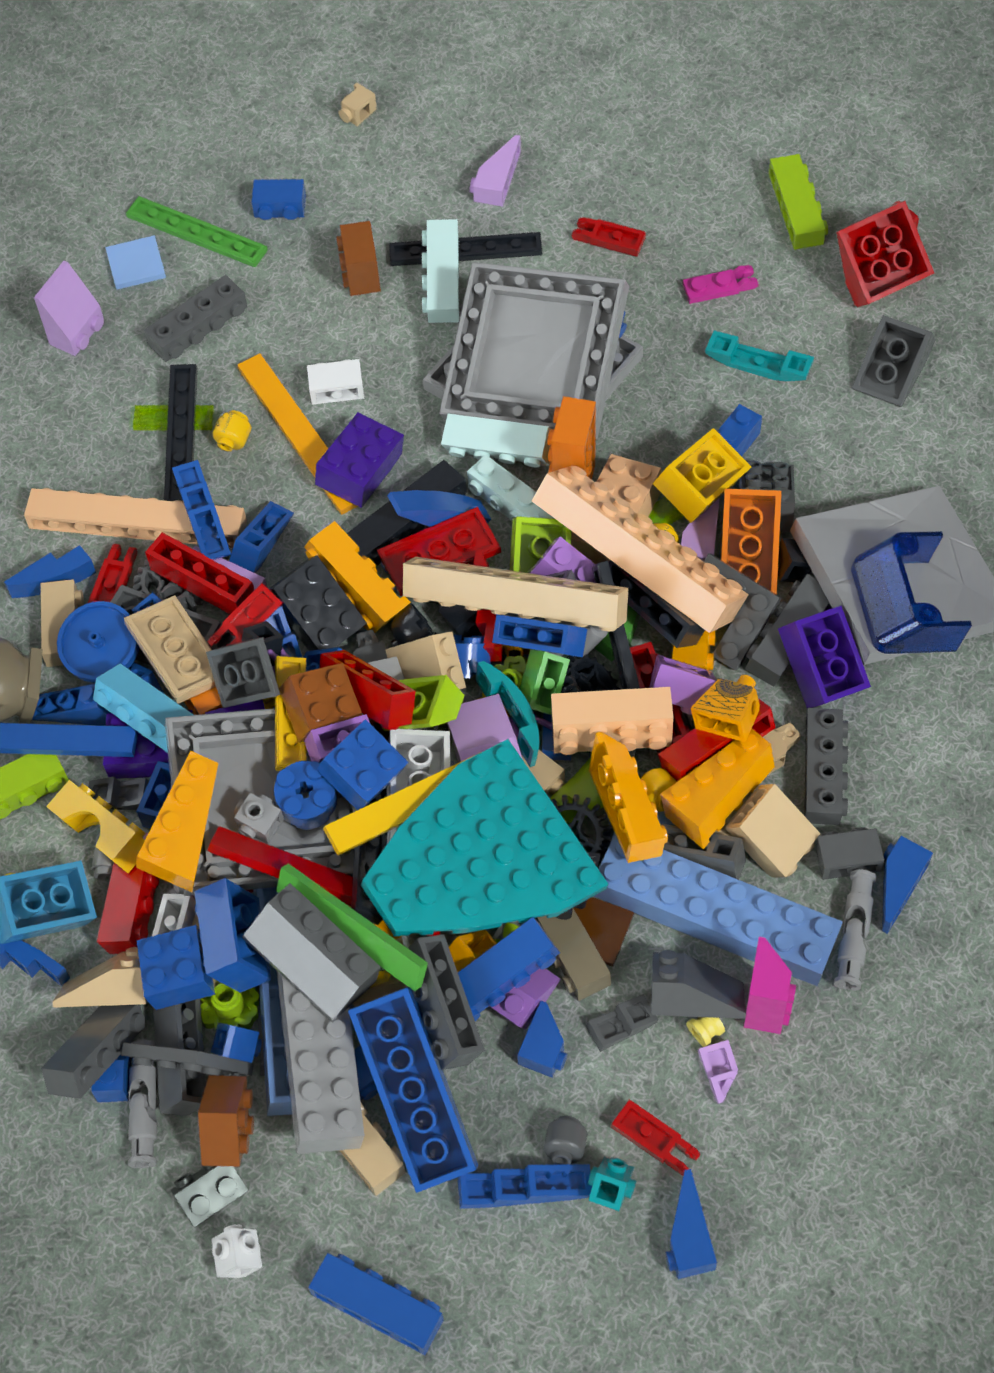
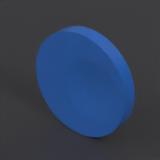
[57,601,139,683]

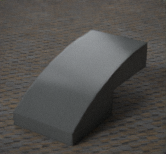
[88,777,149,810]
[586,994,658,1052]

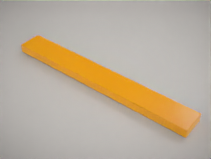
[237,353,358,515]

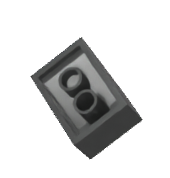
[852,315,935,407]
[206,637,280,708]
[651,950,746,1019]

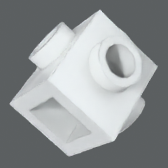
[211,1225,262,1278]

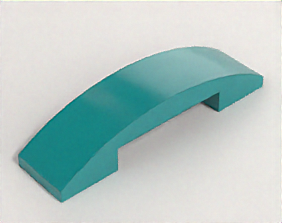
[705,330,814,381]
[475,661,539,767]

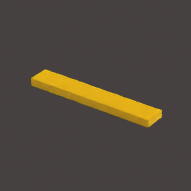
[323,752,481,856]

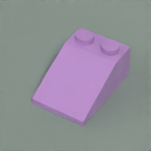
[34,261,104,356]
[446,694,522,763]

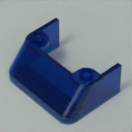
[851,531,972,654]

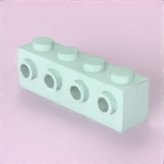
[422,219,459,323]
[441,414,551,468]
[467,454,555,522]

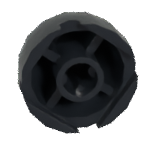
[391,603,437,647]

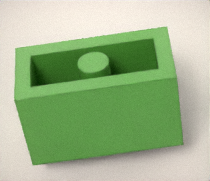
[520,650,570,715]

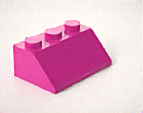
[744,937,796,1034]

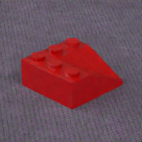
[836,201,934,307]

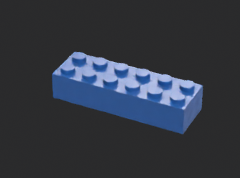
[348,987,478,1193]

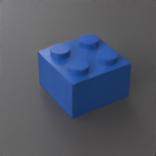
[316,719,409,810]
[137,925,215,1010]

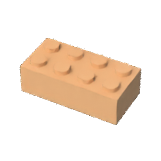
[571,454,662,564]
[551,687,673,755]

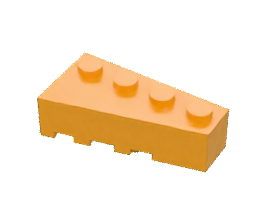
[304,521,411,633]
[660,729,775,849]
[136,751,218,892]

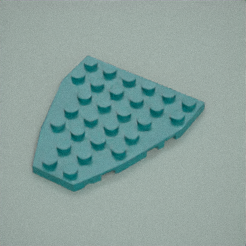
[361,739,609,936]

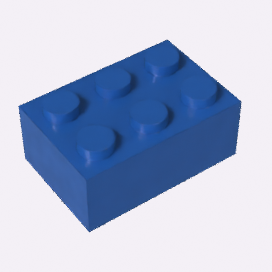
[194,878,271,993]

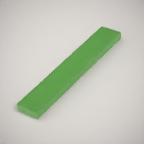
[126,196,268,268]
[276,863,428,991]

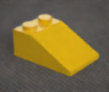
[653,428,751,523]

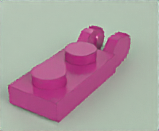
[683,264,759,304]

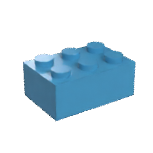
[0,860,97,944]

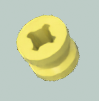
[686,1017,725,1047]

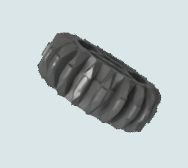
[133,560,204,612]

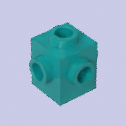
[588,1157,637,1211]

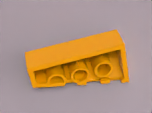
[589,732,668,863]

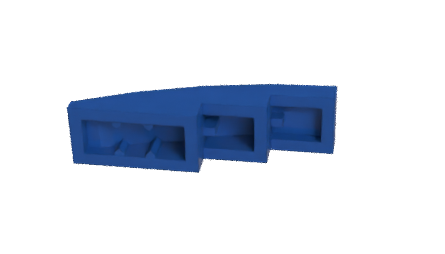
[172,460,231,560]
[387,490,491,527]
[0,940,70,986]
[457,1164,592,1209]

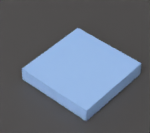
[105,235,166,290]

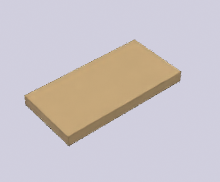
[124,595,216,704]

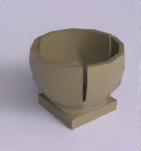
[0,638,43,724]

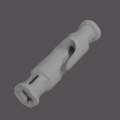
[834,869,877,991]
[128,1040,157,1168]

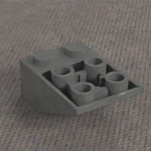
[738,460,795,532]

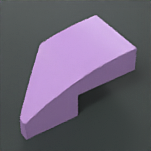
[697,1040,738,1104]

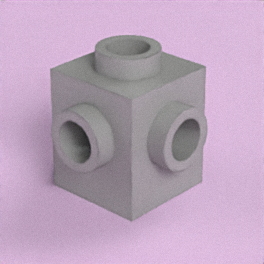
[234,793,284,844]

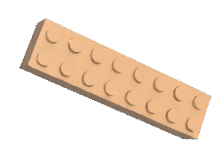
[532,466,749,633]

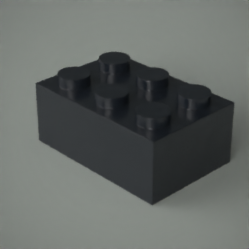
[269,555,367,651]

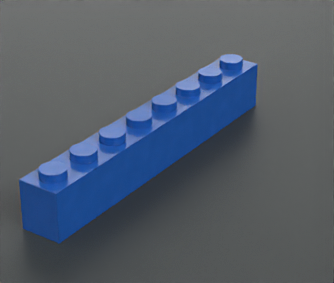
[354,917,560,1100]

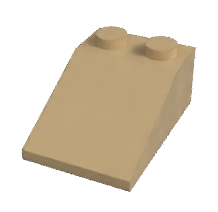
[52,947,147,1007]

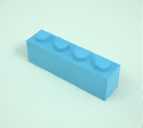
[93,664,193,753]

